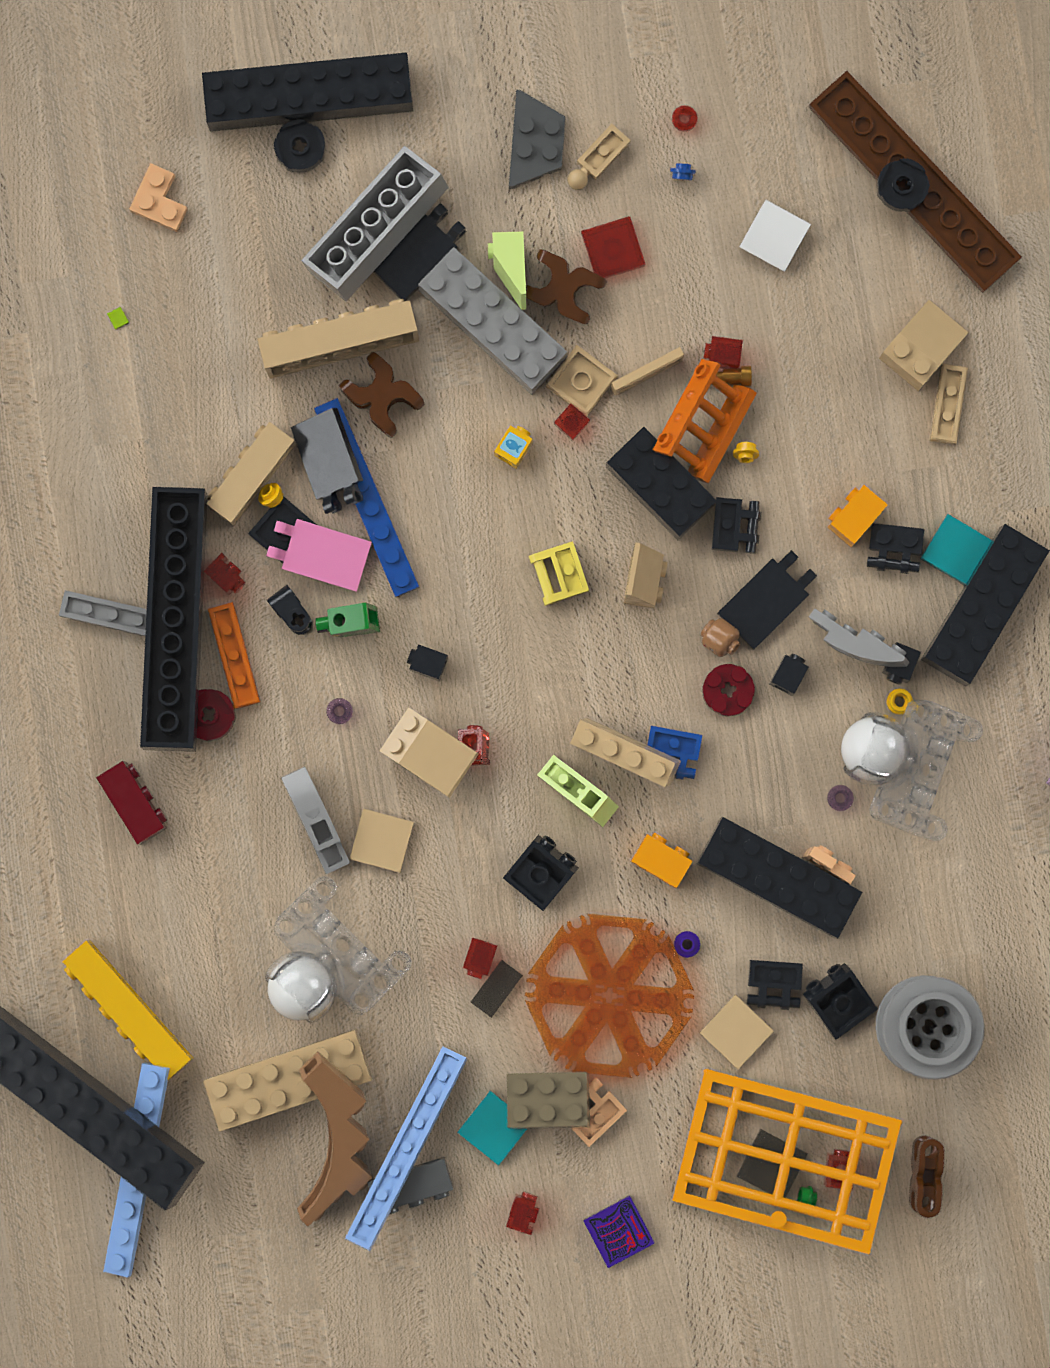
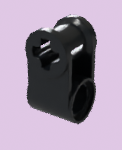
[267,585,312,635]

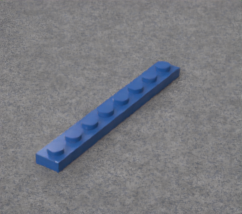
[314,398,419,598]

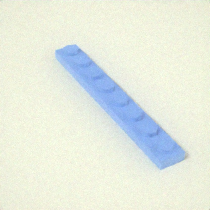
[345,1047,467,1251]
[103,1062,170,1278]

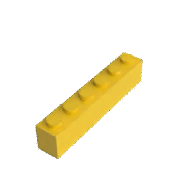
[62,940,194,1080]

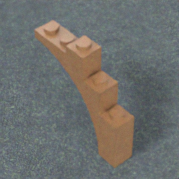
[297,1052,372,1227]

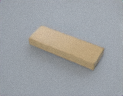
[610,347,684,396]
[929,364,968,445]

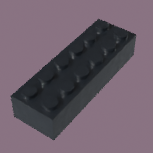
[921,524,1050,687]
[696,817,863,939]

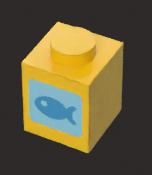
[494,425,533,469]

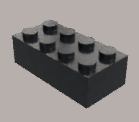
[606,427,717,540]

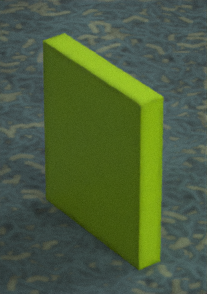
[107,307,129,330]

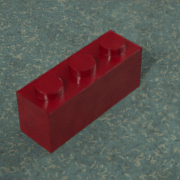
[96,761,168,845]

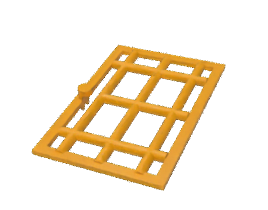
[672,1069,903,1254]

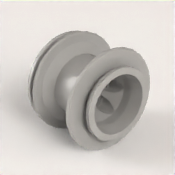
[876,975,985,1080]

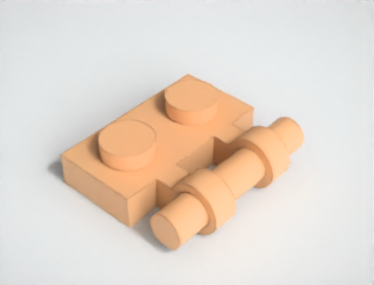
[571,1077,627,1147]

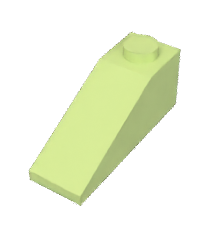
[488,231,526,310]
[538,755,619,827]

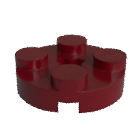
[702,664,755,716]
[197,689,236,742]

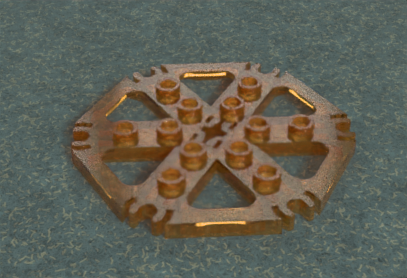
[525,913,694,1078]

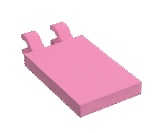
[266,519,372,592]

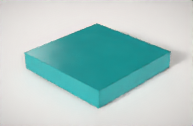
[920,514,992,585]
[457,1090,527,1166]

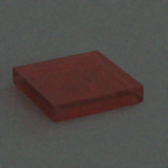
[581,216,646,279]

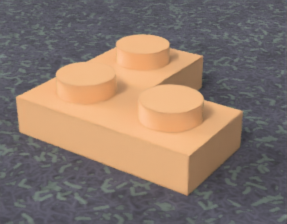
[129,163,188,232]
[802,845,856,885]

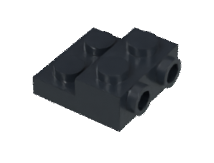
[503,834,579,911]
[803,963,878,1040]

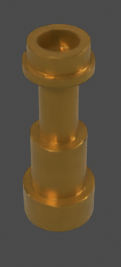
[694,366,752,387]

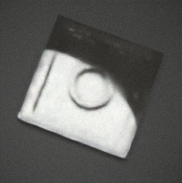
[736,1129,808,1198]

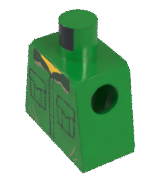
[316,602,380,637]

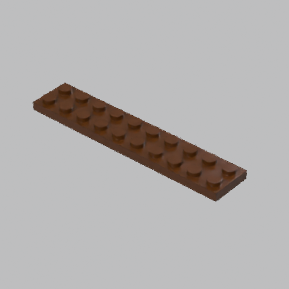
[808,71,1022,293]

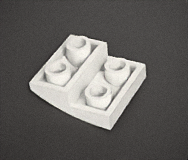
[740,200,811,272]

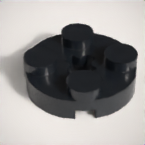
[274,119,326,172]
[877,158,930,212]

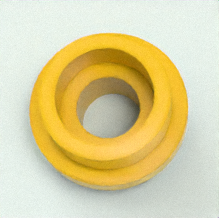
[733,442,759,463]
[258,483,283,508]
[886,688,913,715]

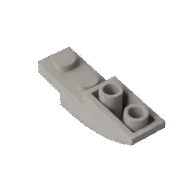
[809,609,909,667]
[281,767,350,874]

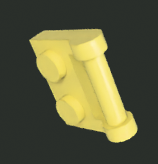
[529,541,589,606]

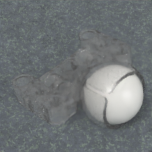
[841,700,983,841]
[265,876,412,1023]

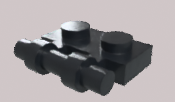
[712,497,762,554]
[867,523,925,574]
[747,960,803,1010]

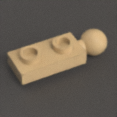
[567,124,631,190]

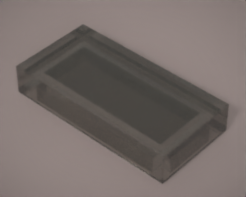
[471,960,523,1018]

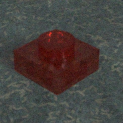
[554,403,590,441]

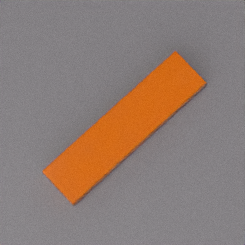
[208,602,261,709]

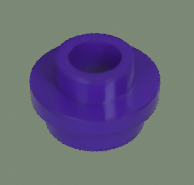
[674,931,700,958]

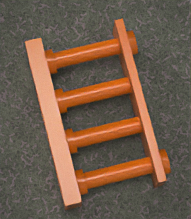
[653,359,757,483]

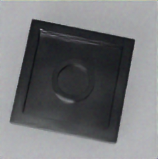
[248,496,317,564]

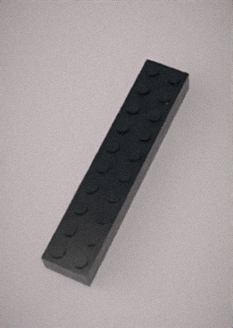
[140,487,208,752]
[0,1006,205,1211]

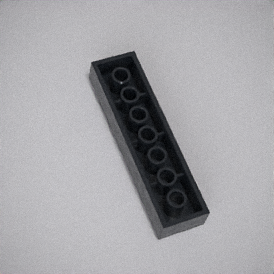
[202,52,413,132]

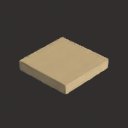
[546,345,618,418]
[350,809,414,873]
[699,995,774,1069]

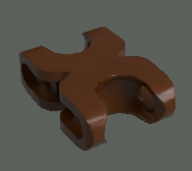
[526,249,607,324]
[339,352,425,438]
[909,1135,945,1218]

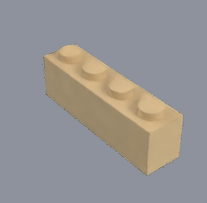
[207,422,296,526]
[570,718,681,787]

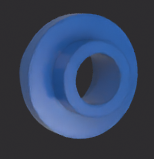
[670,163,696,180]

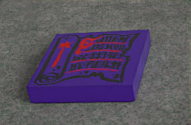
[583,1195,655,1268]

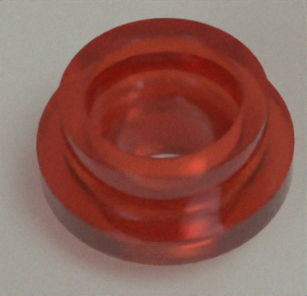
[672,105,698,132]

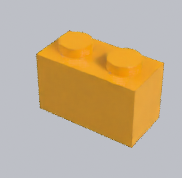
[828,485,888,547]
[630,833,692,888]

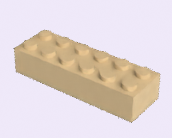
[257,299,419,379]
[203,1029,373,1132]

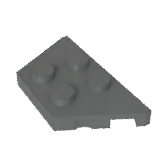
[509,90,566,189]

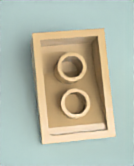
[879,300,969,391]
[623,542,668,609]
[379,707,479,798]

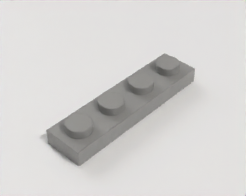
[59,590,147,636]

